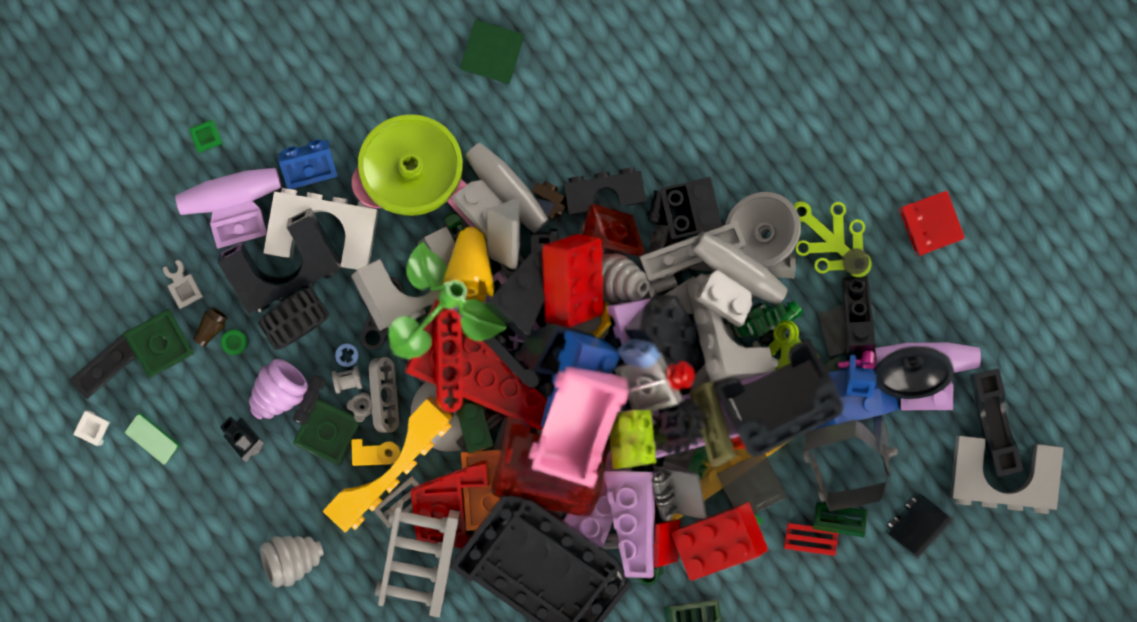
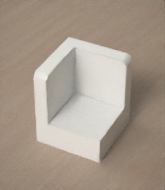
[73,411,110,446]

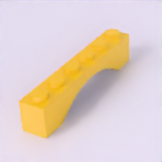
[323,396,454,533]

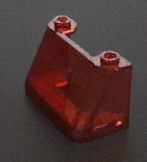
[491,417,610,517]

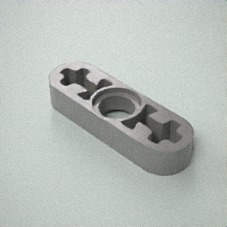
[369,357,399,433]

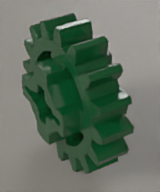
[730,302,787,338]

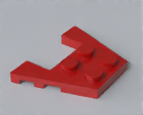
[410,460,489,548]

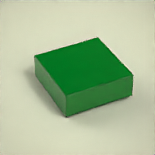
[189,119,223,153]

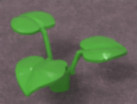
[388,242,507,358]

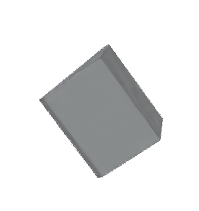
[487,199,520,269]

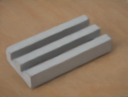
[374,476,420,529]

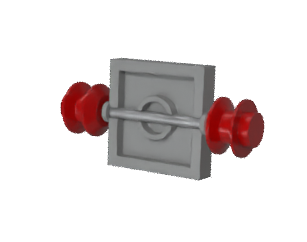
[614,353,694,411]

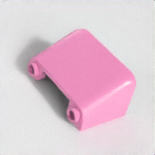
[529,367,628,487]

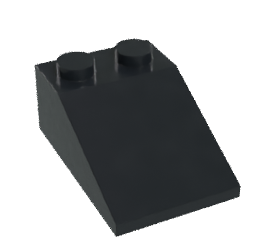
[885,494,954,559]

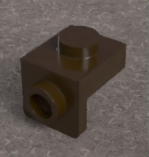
[532,181,567,221]

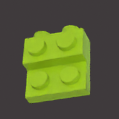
[609,410,656,469]

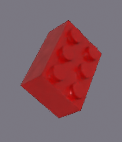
[543,234,604,327]
[671,502,769,581]

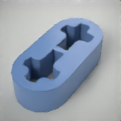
[618,339,660,368]

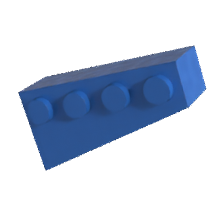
[540,330,620,428]

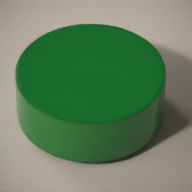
[221,329,248,355]

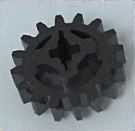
[652,398,706,455]

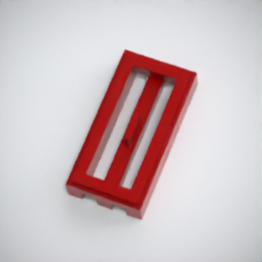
[784,523,839,556]

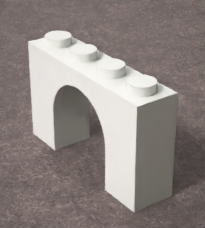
[264,188,379,270]

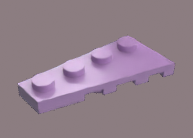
[564,450,632,548]
[602,471,655,578]

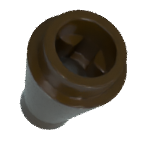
[193,307,228,347]

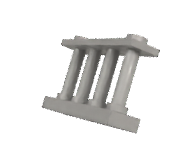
[375,500,460,617]

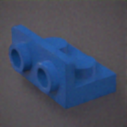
[278,139,338,189]

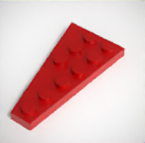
[404,299,547,431]

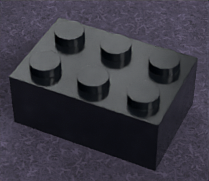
[625,295,706,390]

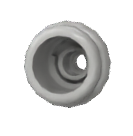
[602,253,649,305]
[260,535,324,587]

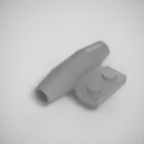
[452,143,549,238]
[691,232,787,327]

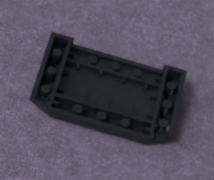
[449,493,631,622]

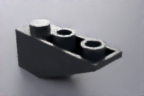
[842,276,876,360]

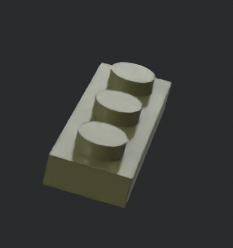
[689,382,736,466]

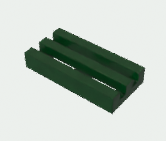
[813,502,868,538]

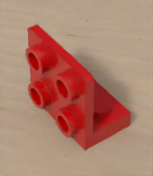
[898,191,965,257]

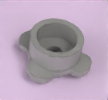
[347,392,372,422]

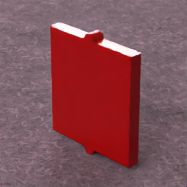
[653,519,680,567]

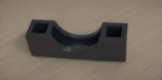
[969,368,1023,477]

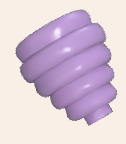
[249,359,308,419]

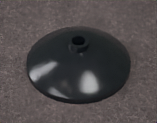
[874,346,954,399]

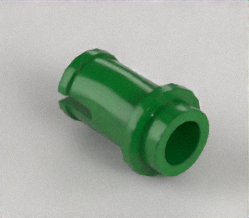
[777,300,804,324]

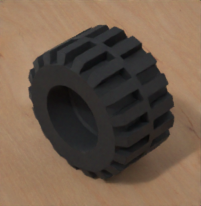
[258,288,330,350]

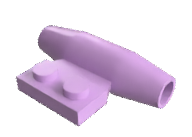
[175,168,282,249]
[874,342,981,410]

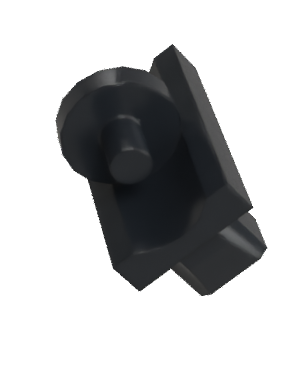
[220,417,264,462]

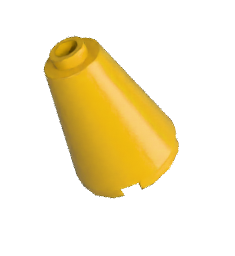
[442,227,494,302]

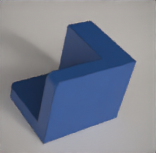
[846,355,876,397]

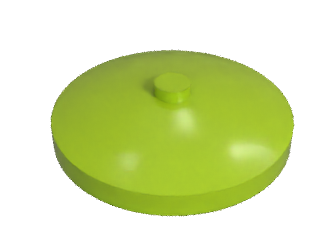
[358,115,462,216]

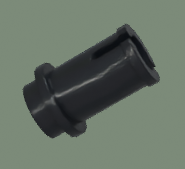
[646,190,667,224]

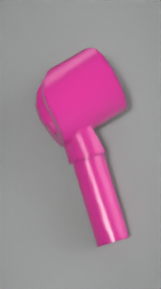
[838,351,876,369]

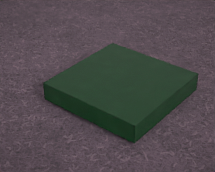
[460,20,525,85]
[123,309,195,380]
[293,399,361,466]

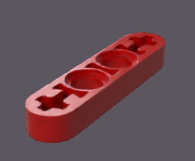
[435,309,462,412]

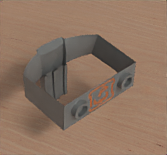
[802,415,898,511]

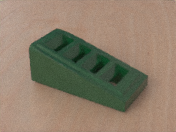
[664,599,722,622]

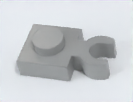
[163,260,204,309]

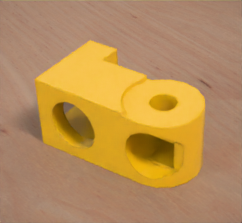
[352,439,401,466]

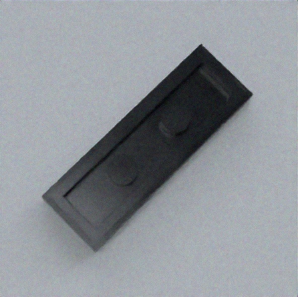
[70,329,136,399]

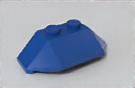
[813,367,900,430]

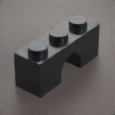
[564,167,646,216]

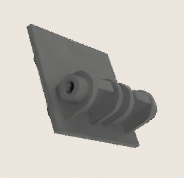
[652,466,707,521]

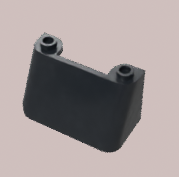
[714,339,844,456]

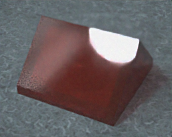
[582,204,646,257]

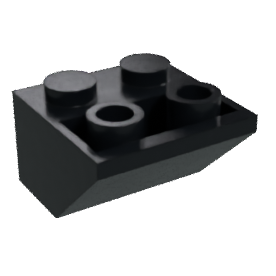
[660,176,722,239]

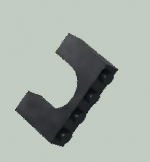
[217,208,341,314]

